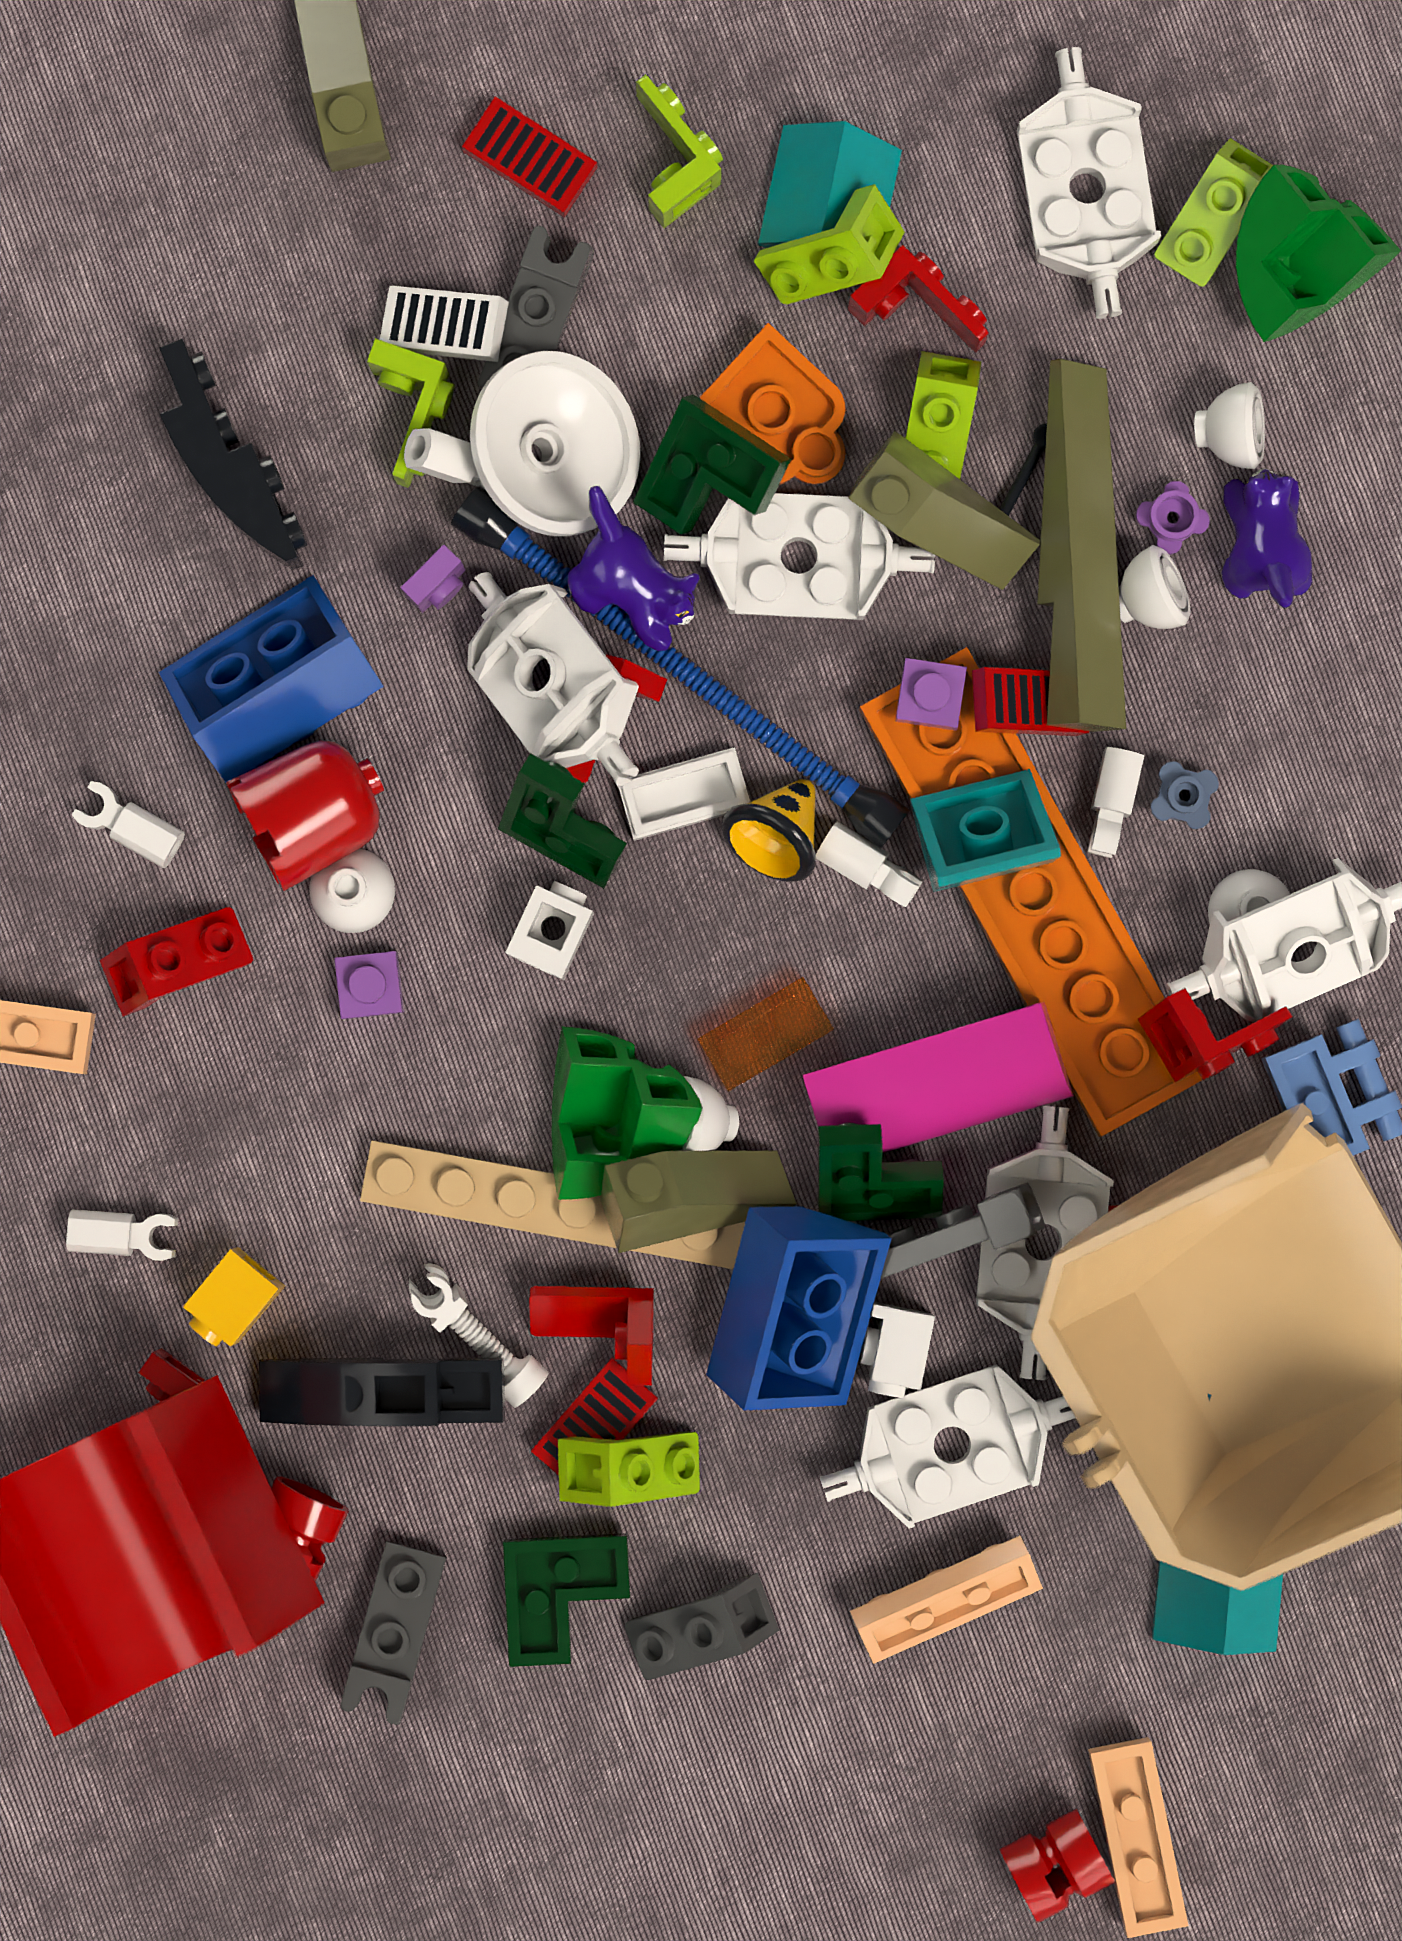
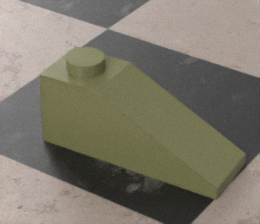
[294,0,391,172]
[848,430,1041,590]
[600,1150,796,1253]

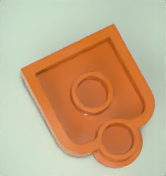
[700,323,845,485]

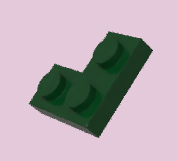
[633,394,791,535]
[498,753,627,889]
[818,1123,944,1221]
[503,1533,630,1667]

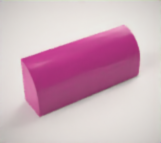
[802,1002,1073,1153]

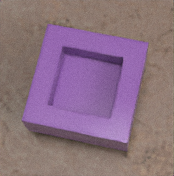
[400,544,465,614]
[895,658,967,731]
[334,951,404,1019]

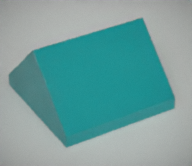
[758,121,902,248]
[910,769,1061,892]
[1152,1561,1283,1655]

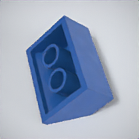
[159,575,384,782]
[706,1206,891,1411]

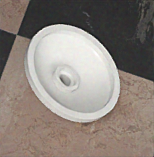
[470,351,640,536]

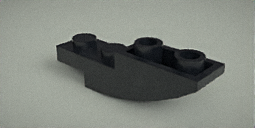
[159,339,308,570]
[259,1357,505,1426]

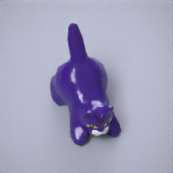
[1221,468,1312,608]
[567,486,700,651]

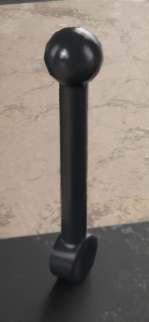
[999,424,1047,516]

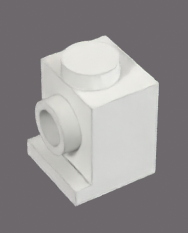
[505,881,594,981]
[860,1302,935,1398]

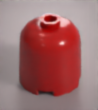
[225,740,384,891]

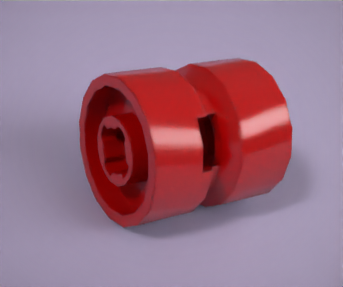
[271,1476,349,1582]
[1000,1809,1115,1923]

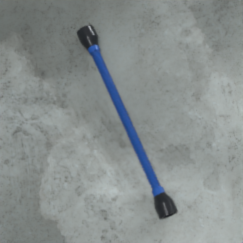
[451,486,910,849]

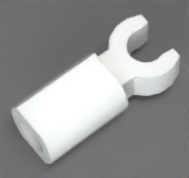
[404,428,484,488]
[1087,747,1144,858]
[72,781,185,868]
[816,821,924,907]
[66,1209,178,1261]

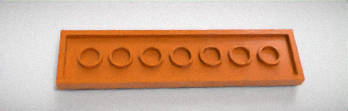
[859,647,1202,1137]

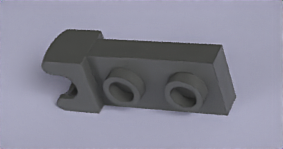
[477,225,594,388]
[881,1182,1045,1279]
[340,1541,447,1725]

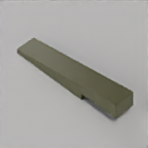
[1037,359,1127,732]

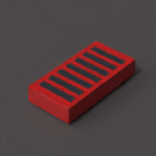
[462,96,598,218]
[972,667,1089,736]
[531,1356,659,1476]

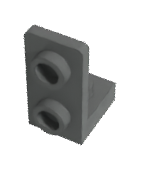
[625,1573,779,1680]

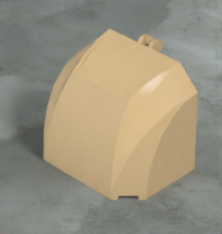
[1031,1103,1402,1591]

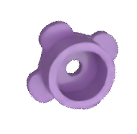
[1136,481,1210,554]

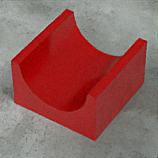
[0,1375,325,1737]

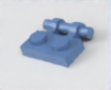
[1261,1018,1402,1155]

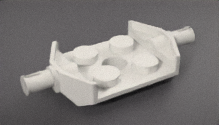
[1017,47,1161,319]
[664,493,935,620]
[467,572,639,786]
[1166,858,1402,1023]
[976,1106,1114,1380]
[819,1364,1075,1528]

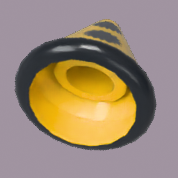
[722,779,816,882]

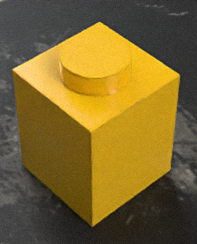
[183,1247,285,1347]

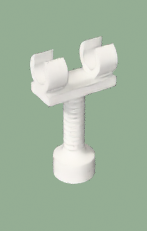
[408,1263,549,1408]

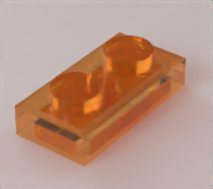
[697,977,834,1092]

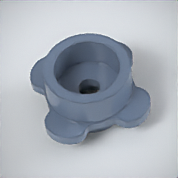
[1150,761,1219,829]

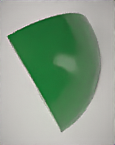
[1236,164,1401,342]
[552,1026,703,1200]

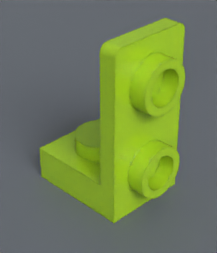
[636,74,723,228]
[1155,138,1273,287]
[754,184,905,305]
[367,338,455,488]
[906,351,981,479]
[558,1431,700,1507]

